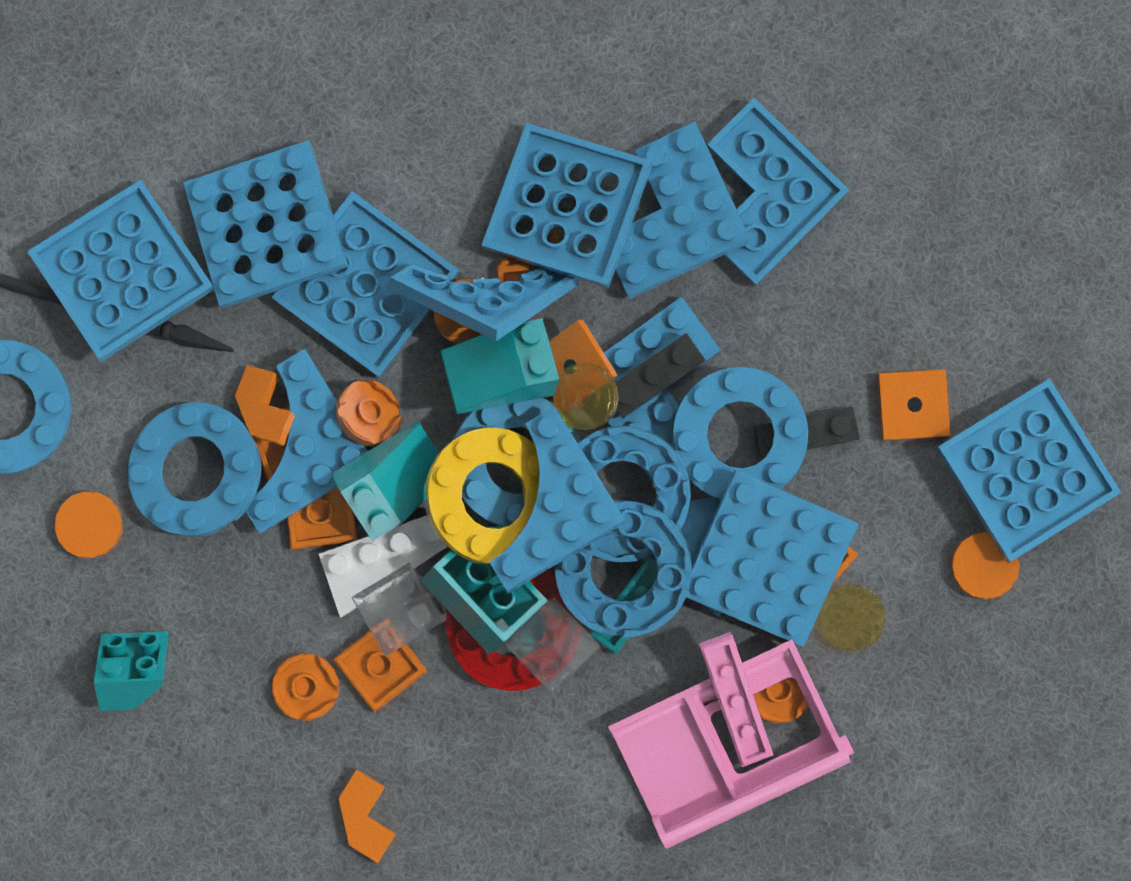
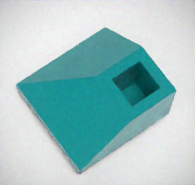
[94,631,169,711]

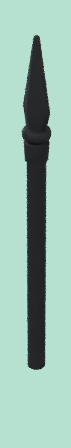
[0,273,234,352]

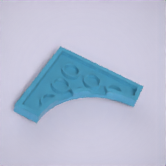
[390,264,579,341]
[246,348,368,534]
[489,406,626,593]

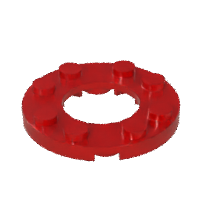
[446,567,581,691]

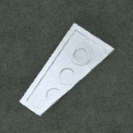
[319,515,448,618]

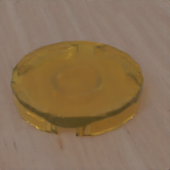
[553,362,619,430]
[818,584,885,651]

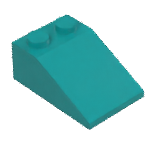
[440,318,560,414]
[332,421,438,541]

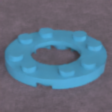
[0,340,72,474]
[673,367,808,499]
[453,398,581,527]
[128,402,261,537]
[578,426,691,562]
[555,501,692,637]

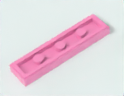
[699,632,773,767]

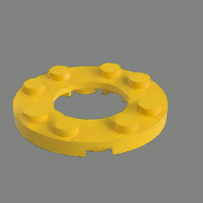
[425,428,540,565]

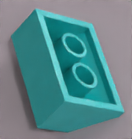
[420,550,548,655]

